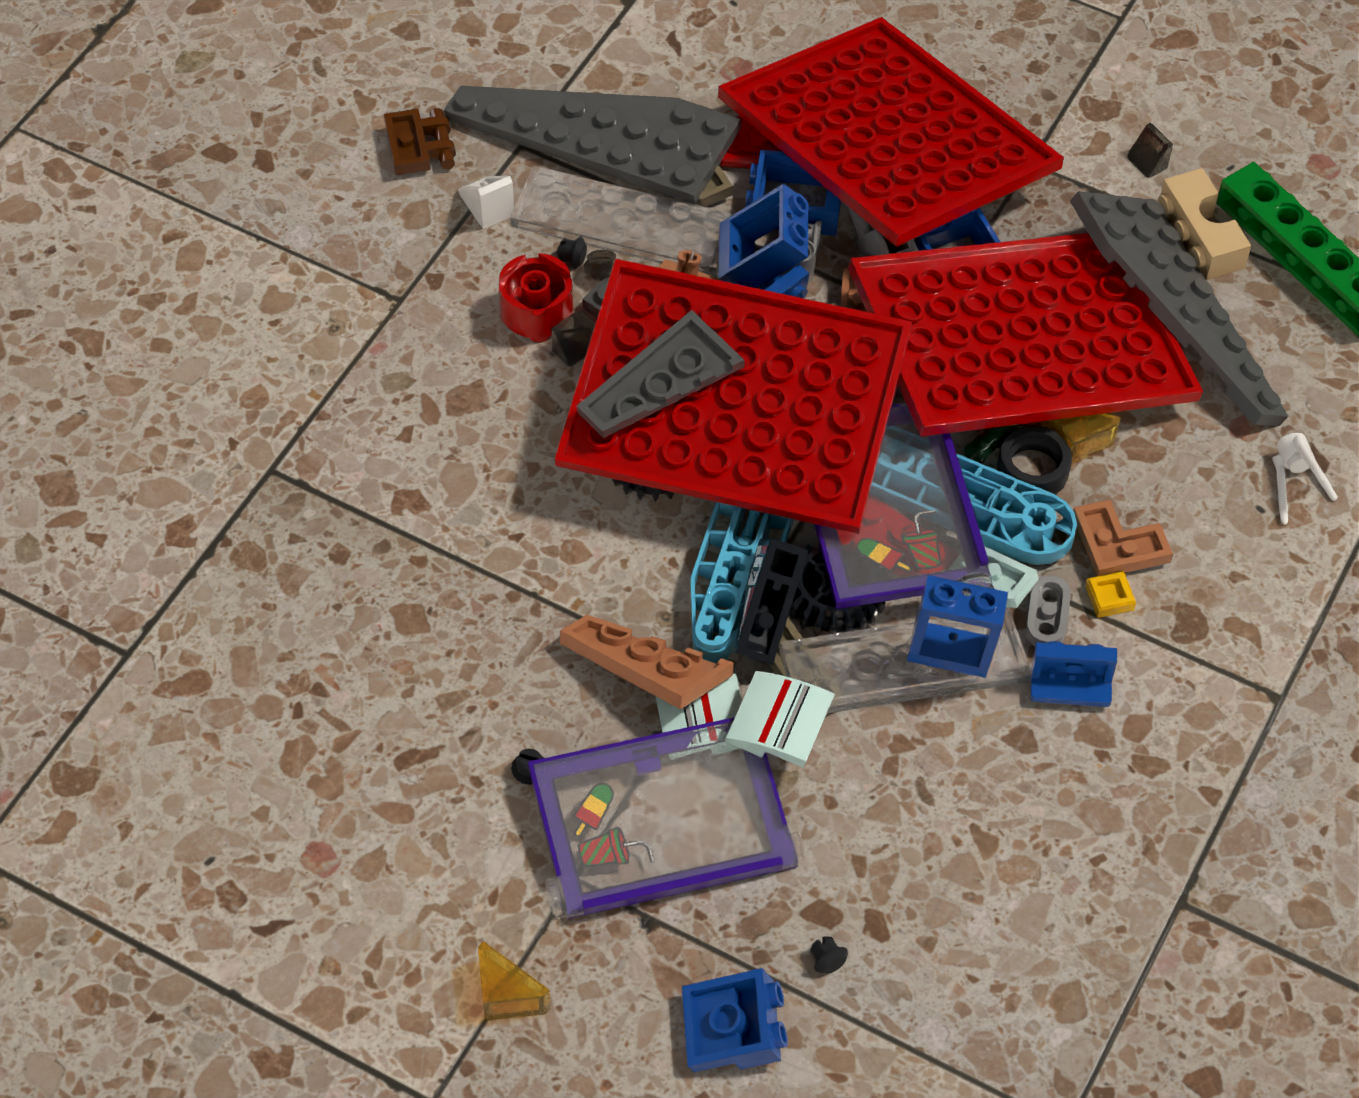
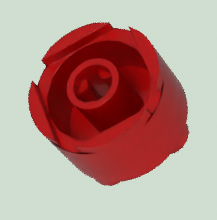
[499,253,573,343]

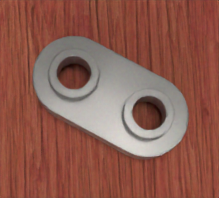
[1026,575,1071,647]

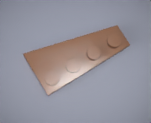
[560,615,734,710]

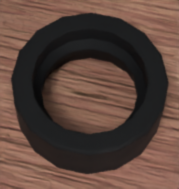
[997,426,1072,495]

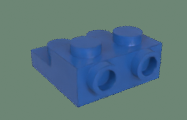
[682,968,788,1072]

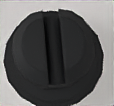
[557,237,587,269]
[511,748,544,785]
[811,936,848,974]

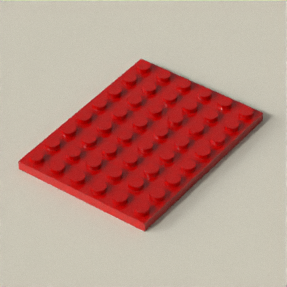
[718,17,1064,247]
[848,233,1203,437]
[554,258,912,534]

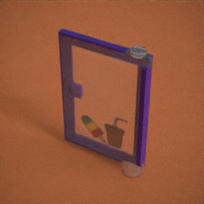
[814,403,994,609]
[528,717,804,921]

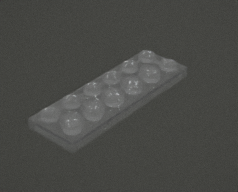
[510,165,734,277]
[779,608,1032,713]

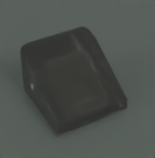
[1127,123,1173,178]

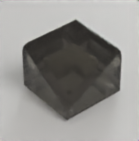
[551,310,595,367]

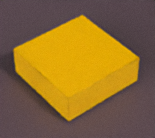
[1085,571,1136,618]

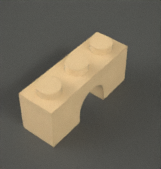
[1158,168,1251,280]

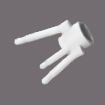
[1272,433,1338,525]

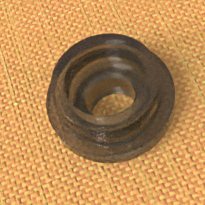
[584,250,616,281]

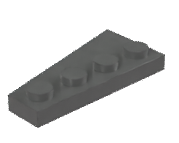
[577,310,745,438]

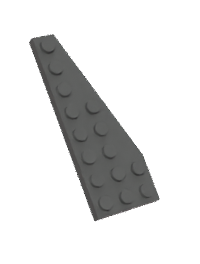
[444,86,742,204]
[1070,191,1289,426]

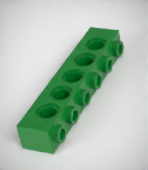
[1216,161,1359,337]

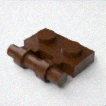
[384,108,456,175]

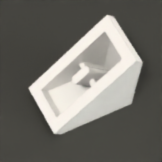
[458,176,515,229]

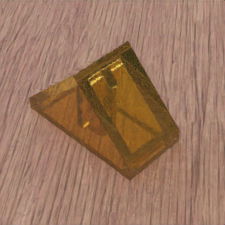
[1041,413,1121,465]
[478,941,551,1021]

